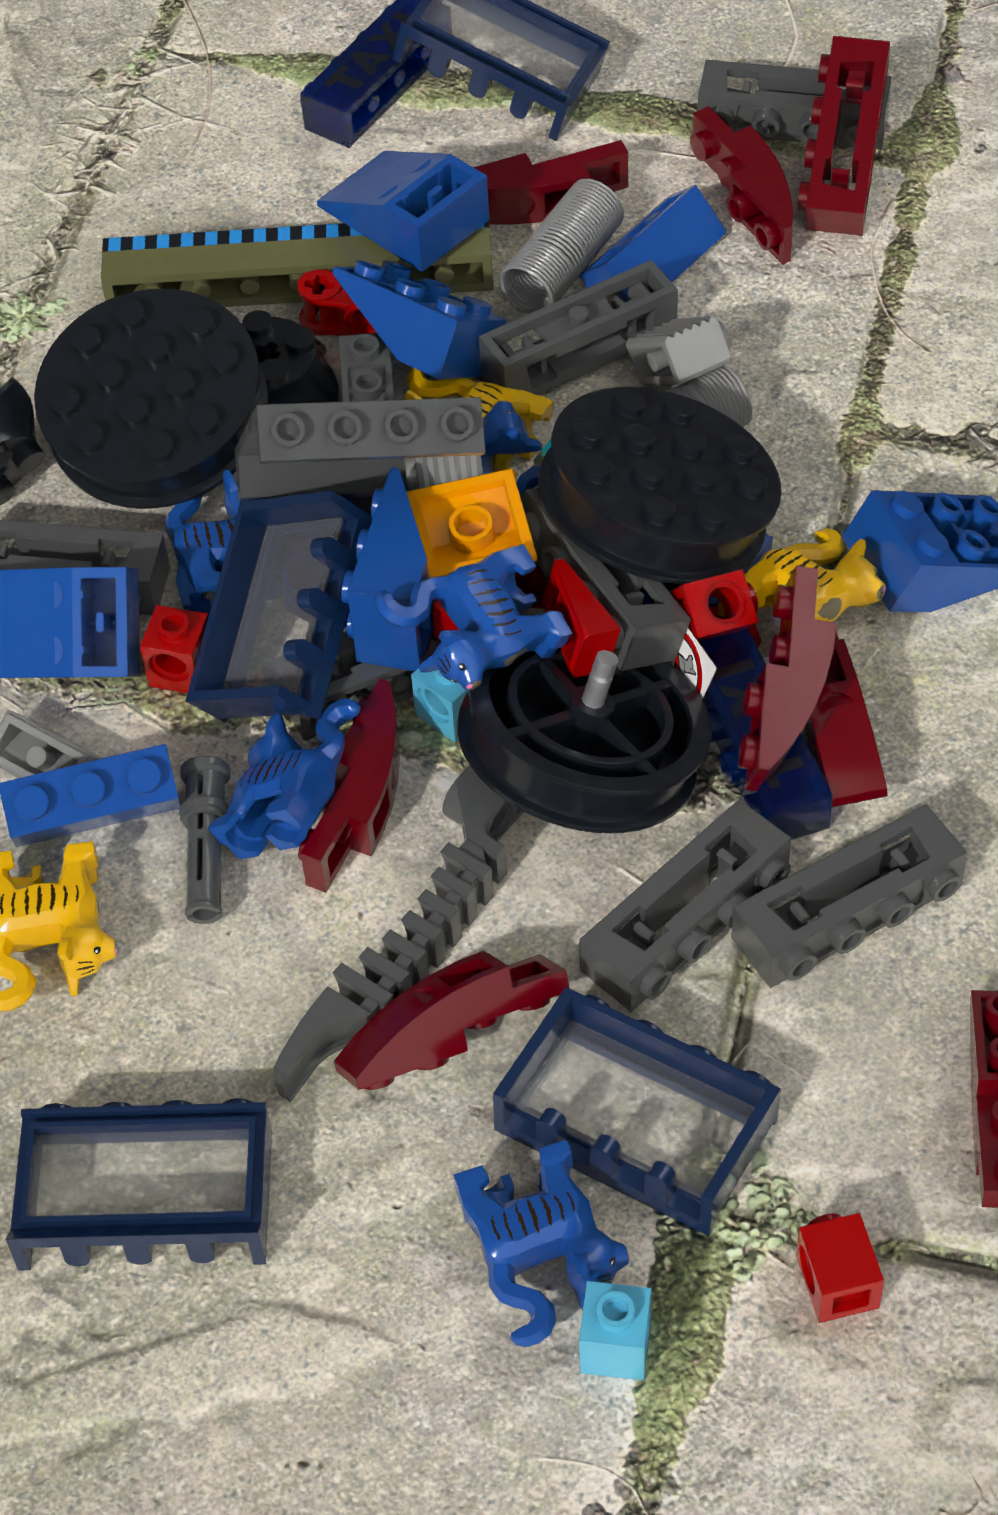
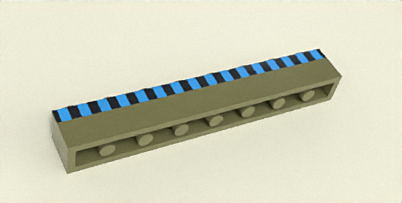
[101,220,494,307]

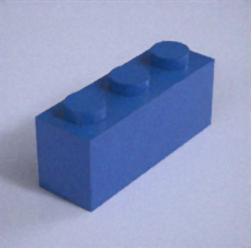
[0,744,180,848]

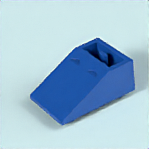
[317,151,489,272]
[332,261,507,379]
[341,467,434,671]
[842,490,998,612]
[0,567,140,678]

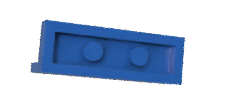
[579,184,726,303]

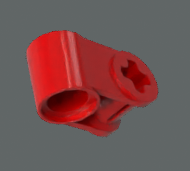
[297,269,377,336]

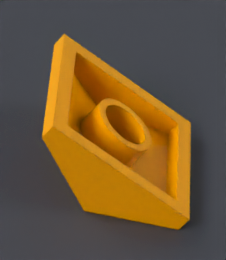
[406,468,537,578]

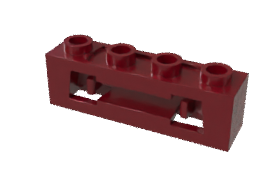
[797,36,890,236]

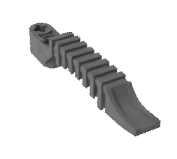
[273,765,524,1102]

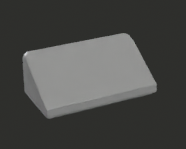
[0,710,103,778]

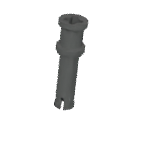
[179,756,230,924]

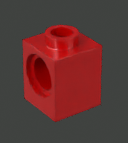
[670,569,759,643]
[139,605,208,693]
[796,1213,884,1323]

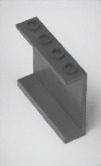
[235,397,485,502]

